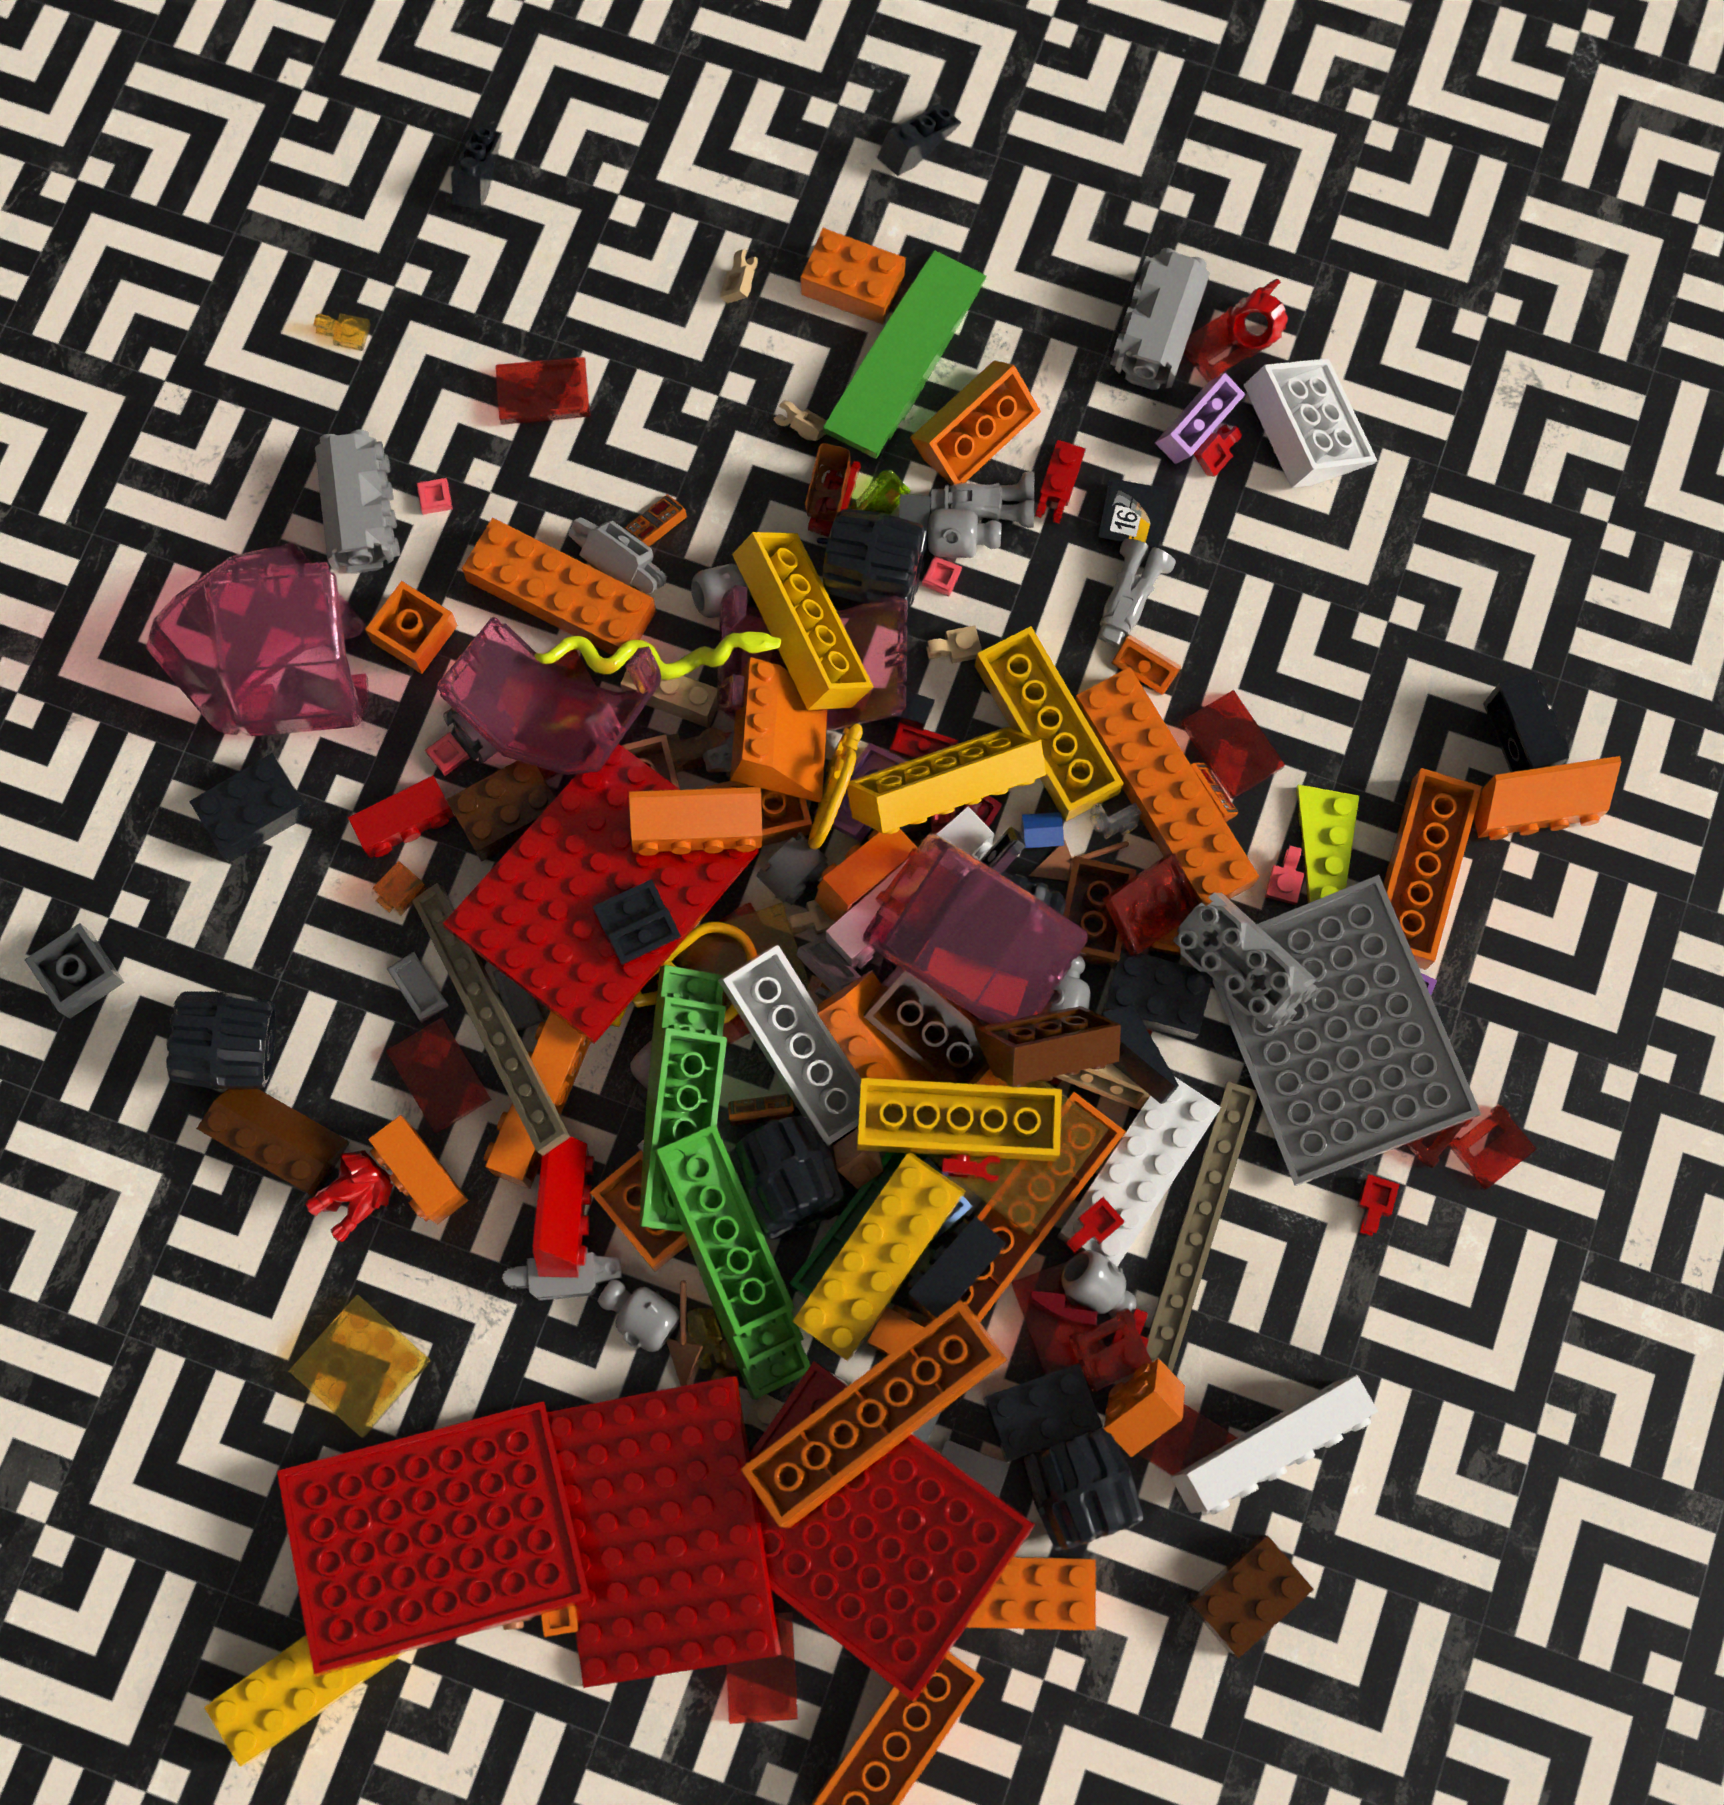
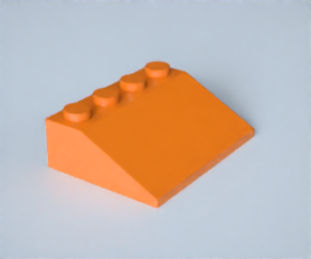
[730,657,828,803]
[1474,756,1621,840]

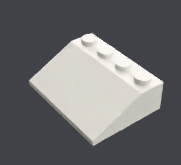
[1244,359,1377,488]

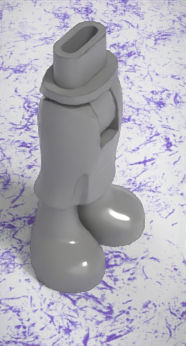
[931,472,1034,528]
[1098,539,1176,647]

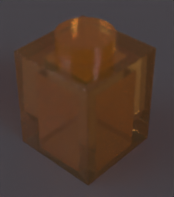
[372,861,427,916]

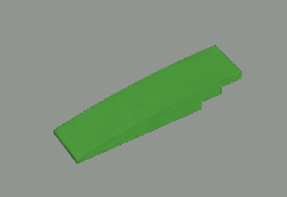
[823,251,987,459]
[639,965,727,1232]
[655,1124,811,1400]

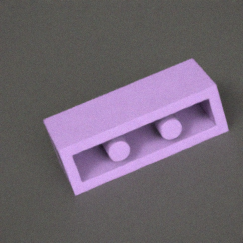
[1155,373,1245,464]

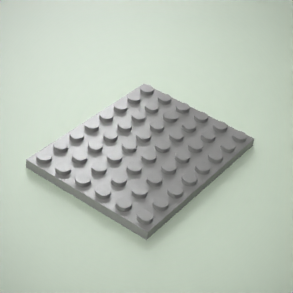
[1213,875,1481,1186]

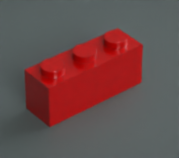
[348,775,454,858]

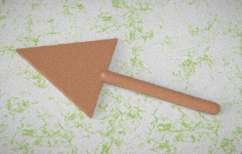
[1029,840,1129,881]
[666,1280,703,1386]

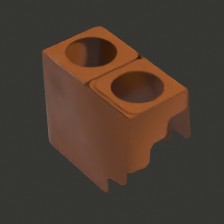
[805,443,851,522]

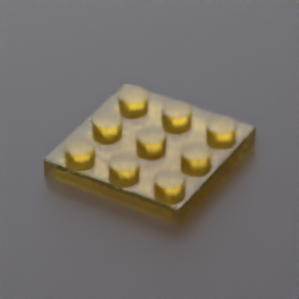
[289,1294,432,1438]

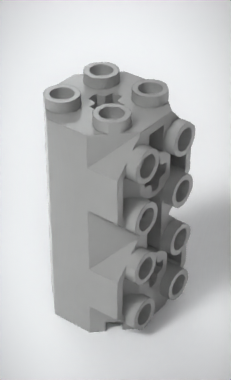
[1110,248,1210,390]
[315,430,400,574]
[1173,893,1318,1028]

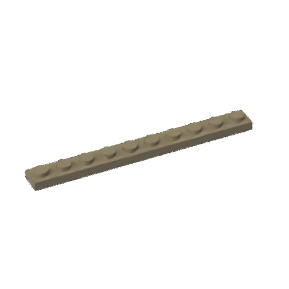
[412,883,570,1155]
[1139,1081,1258,1372]

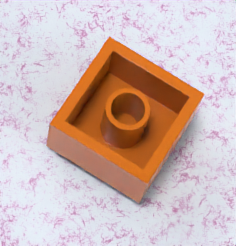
[365,581,458,674]
[1104,1358,1185,1457]

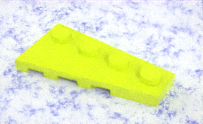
[1296,784,1359,903]

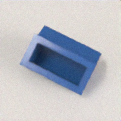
[1021,812,1064,848]

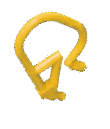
[808,724,863,850]
[611,922,757,1027]

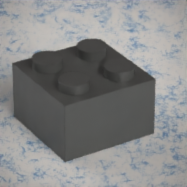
[25,923,125,1019]

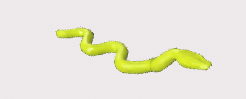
[534,631,781,681]

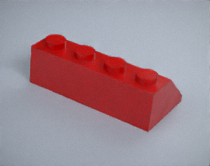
[532,1136,595,1278]

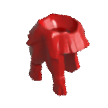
[1226,279,1288,351]
[305,1150,393,1242]

